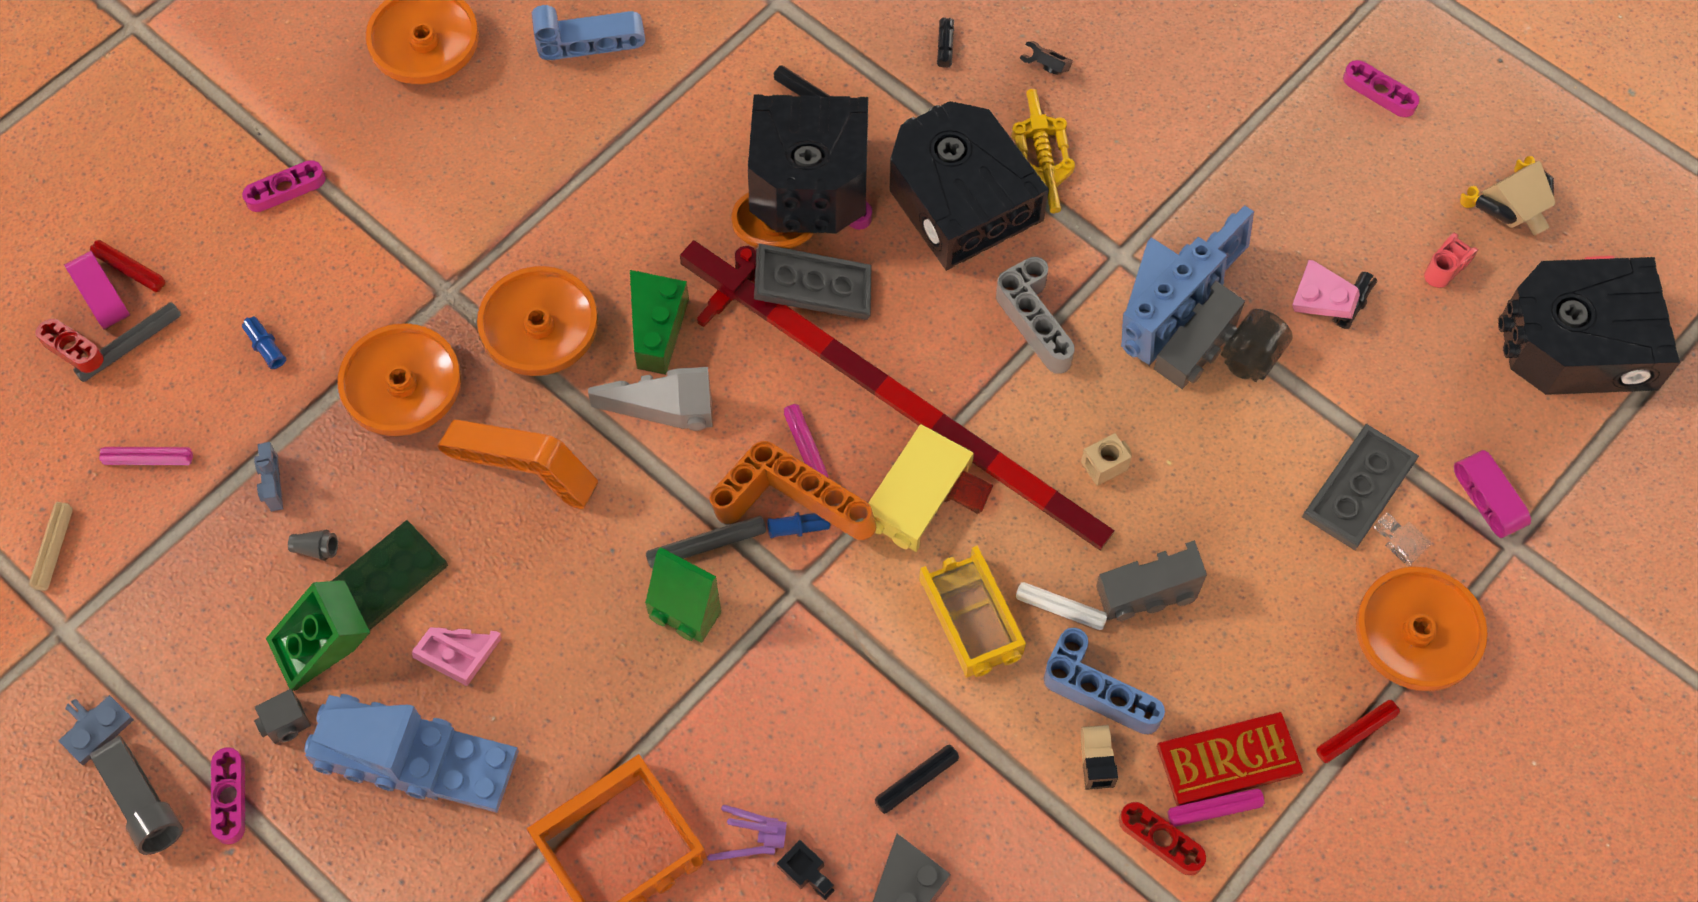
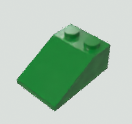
[645,547,721,643]
[266,580,370,691]

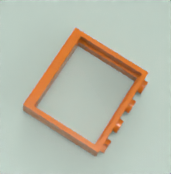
[526,754,707,902]

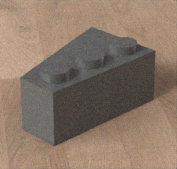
[1154,281,1245,389]
[1096,540,1207,621]
[873,834,951,902]

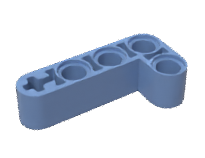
[531,5,645,60]
[1044,628,1165,734]

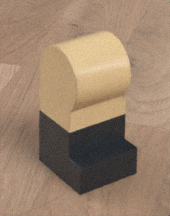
[1081,725,1118,790]

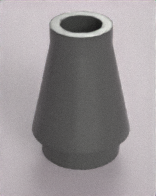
[288,529,338,561]

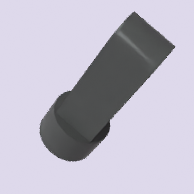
[89,735,183,855]

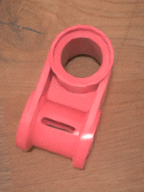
[1424,232,1478,288]

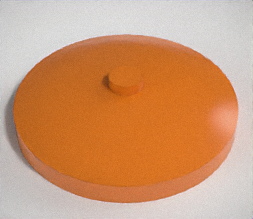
[366,0,479,84]
[477,266,598,376]
[337,323,461,436]
[1356,566,1488,691]

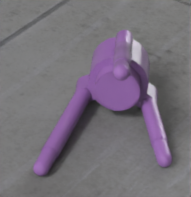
[707,805,787,861]

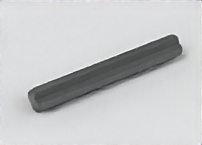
[73,302,181,382]
[646,516,766,568]

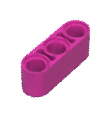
[64,251,130,330]
[1454,450,1531,538]

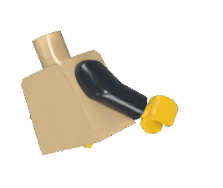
[1460,156,1555,236]

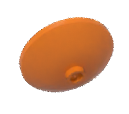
[731,192,814,249]

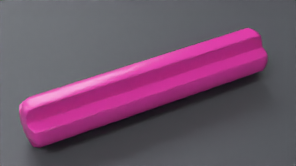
[784,404,829,477]
[99,447,193,465]
[1168,788,1265,827]

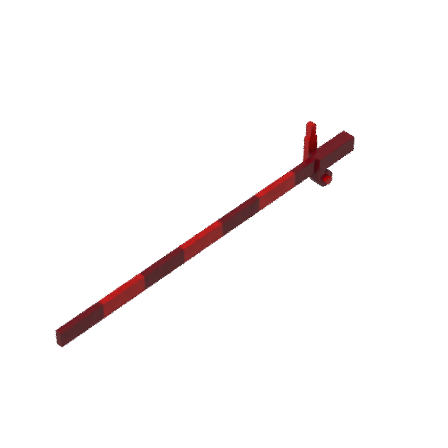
[680,240,1115,551]

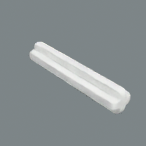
[1016,582,1108,630]

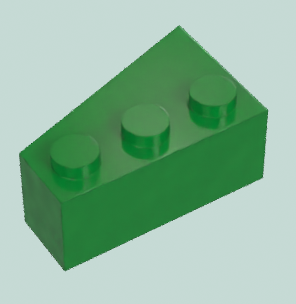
[630,270,689,375]

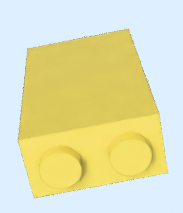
[863,424,974,552]

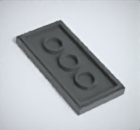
[754,243,871,320]
[1302,424,1419,550]

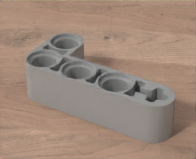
[996,257,1074,374]

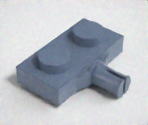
[254,442,283,512]
[58,695,134,765]

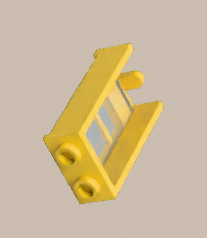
[919,545,1026,678]

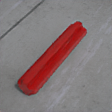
[90,240,166,292]
[1316,700,1400,763]

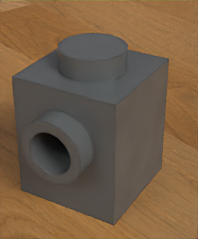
[254,689,311,744]

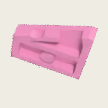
[1292,260,1360,319]
[412,627,501,686]

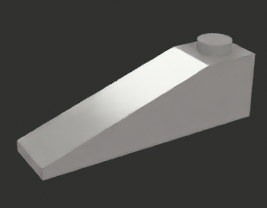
[588,367,713,431]

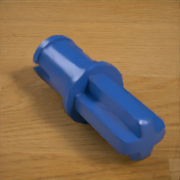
[242,316,286,369]
[767,512,830,538]

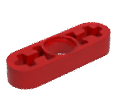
[35,319,104,373]
[1119,802,1206,875]

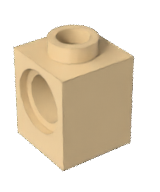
[1081,433,1132,486]

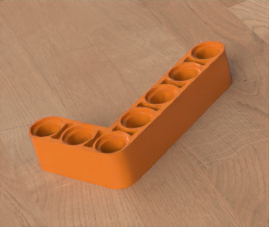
[437,420,598,509]
[709,441,876,540]

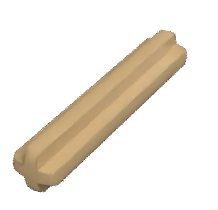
[29,502,73,591]

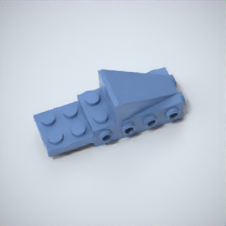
[1121,205,1254,366]
[304,694,519,813]

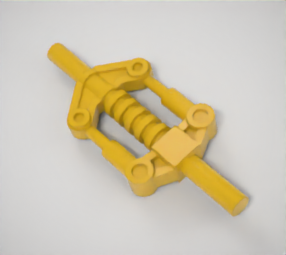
[1011,89,1075,214]

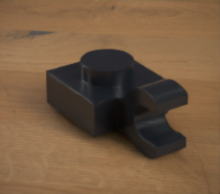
[1020,41,1073,75]
[776,840,835,900]

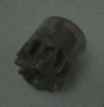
[1221,309,1293,382]

